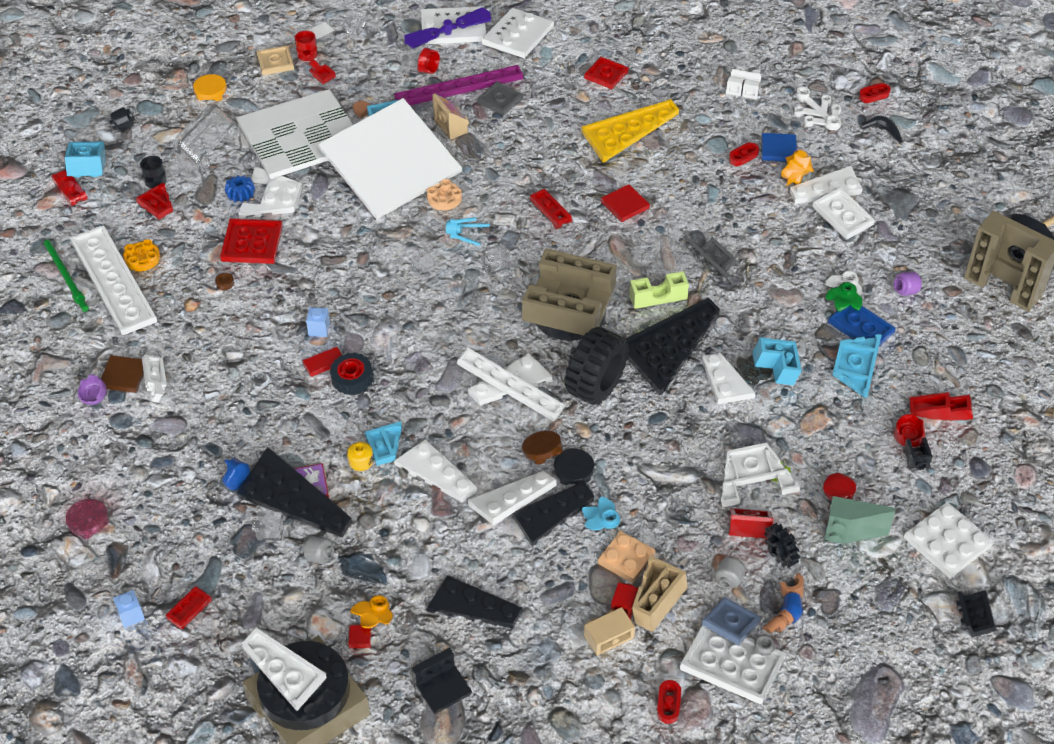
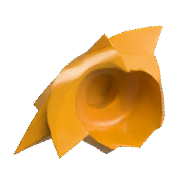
[781,150,814,187]

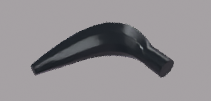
[860,115,903,144]

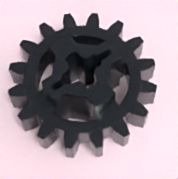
[764,523,801,568]

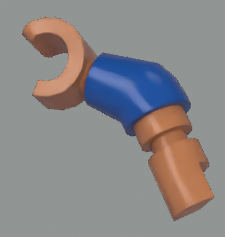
[762,573,804,633]

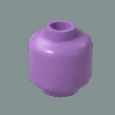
[894,271,922,296]

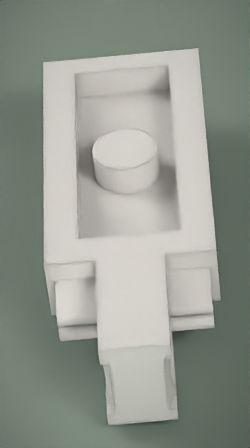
[142,355,167,402]

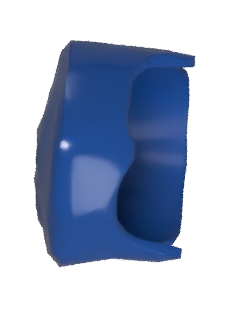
[222,457,250,491]

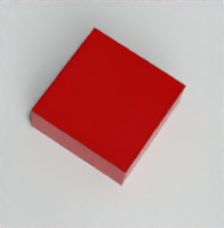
[349,625,372,648]

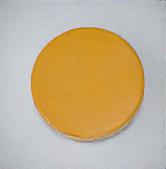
[193,74,227,101]
[123,239,160,271]

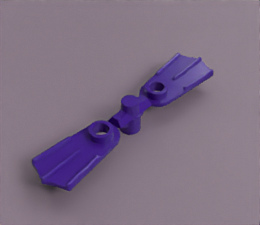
[404,7,491,49]

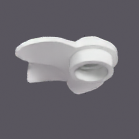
[825,271,862,295]

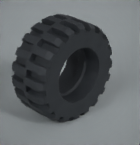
[564,327,629,405]

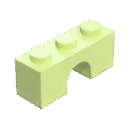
[629,271,689,309]

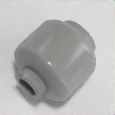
[302,535,334,565]
[715,556,746,589]

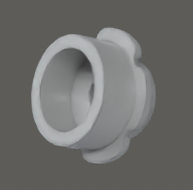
[754,636,775,656]

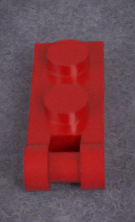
[51,169,88,206]
[530,189,573,229]

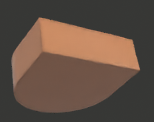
[353,101,371,118]

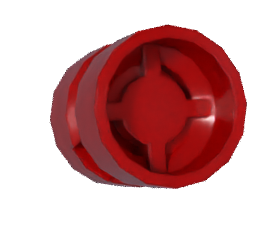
[295,30,318,61]

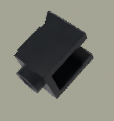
[903,437,933,470]

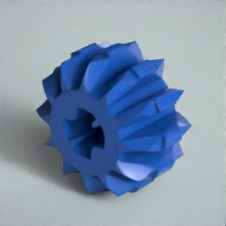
[225,175,255,203]

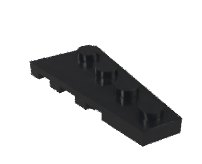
[513,481,594,547]
[427,575,523,628]

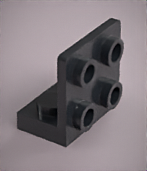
[411,647,472,714]

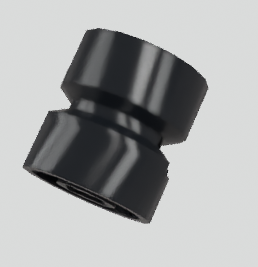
[140,156,167,189]

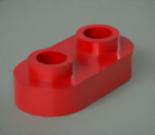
[859,83,891,103]
[729,142,759,166]
[657,680,681,724]

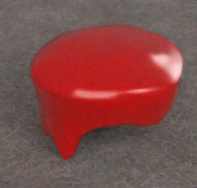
[417,47,440,74]
[893,414,926,447]
[823,473,857,500]

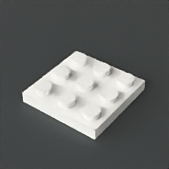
[904,502,994,579]

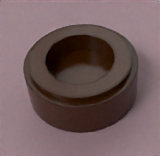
[215,273,234,290]

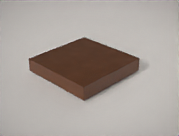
[101,355,144,393]

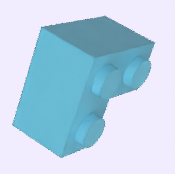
[752,337,802,386]

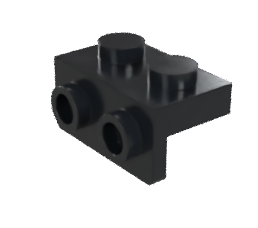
[956,590,997,638]

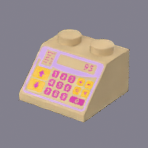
[433,94,469,140]

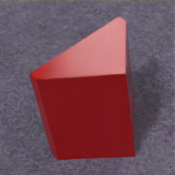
[729,508,774,539]

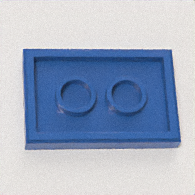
[827,306,896,346]

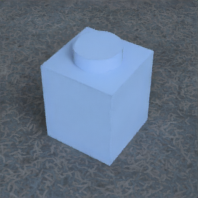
[306,307,330,337]
[113,590,145,628]

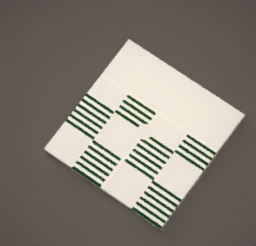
[236,89,353,179]

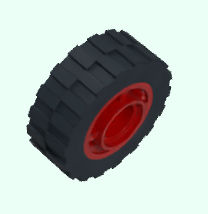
[330,353,374,395]

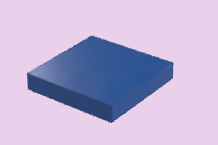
[762,133,797,162]

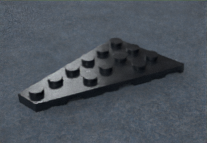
[626,297,720,395]

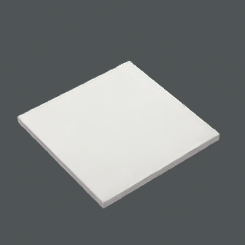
[318,98,462,220]

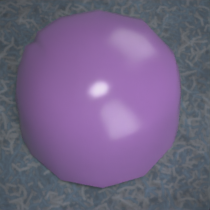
[78,374,107,405]

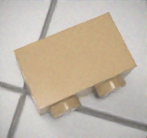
[584,607,635,656]

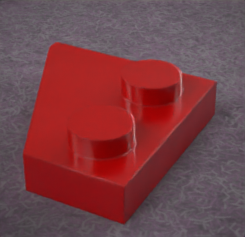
[136,183,173,219]

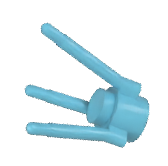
[446,217,490,246]

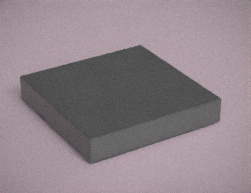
[477,81,523,116]

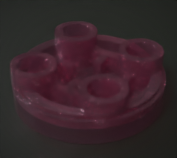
[65,499,109,539]

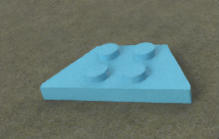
[833,334,882,398]

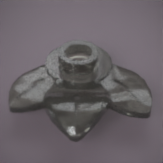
[736,356,773,385]

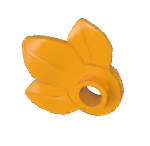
[350,595,393,628]

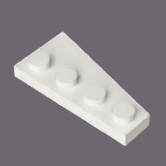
[468,353,552,406]
[468,471,557,525]

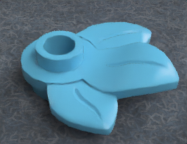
[582,496,620,530]

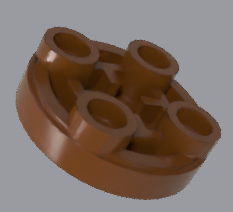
[522,430,563,465]

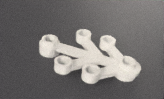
[794,87,841,131]

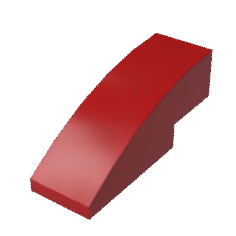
[909,392,973,420]

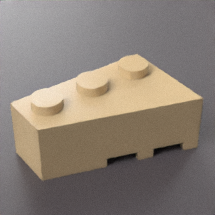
[632,555,688,632]

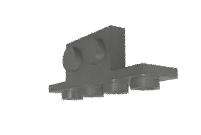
[683,234,737,287]

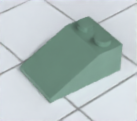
[824,496,896,544]

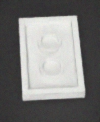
[812,187,875,240]

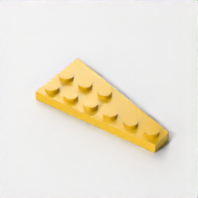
[581,99,679,163]

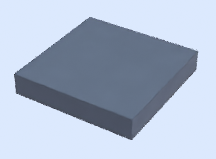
[702,597,761,646]

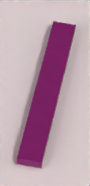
[394,65,523,105]

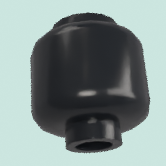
[109,107,135,132]

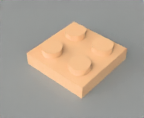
[598,531,656,583]

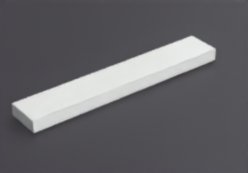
[457,347,565,422]

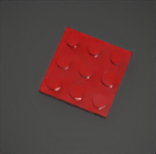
[220,218,283,264]

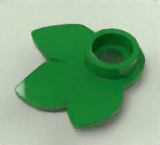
[826,282,863,312]

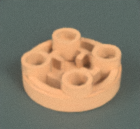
[427,179,462,210]

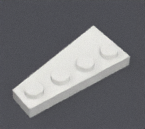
[790,166,862,204]
[395,439,477,502]
[241,628,327,711]

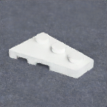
[702,353,755,404]

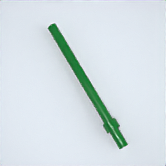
[44,240,89,312]

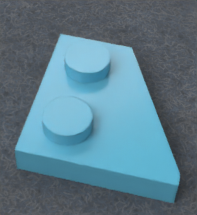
[364,421,402,466]

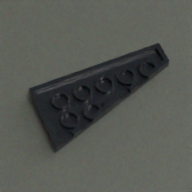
[236,447,353,538]

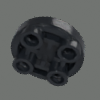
[554,448,594,485]

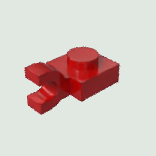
[309,59,336,85]

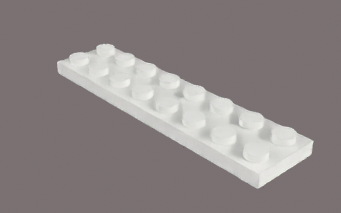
[70,225,157,336]

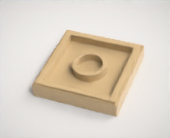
[256,45,294,75]

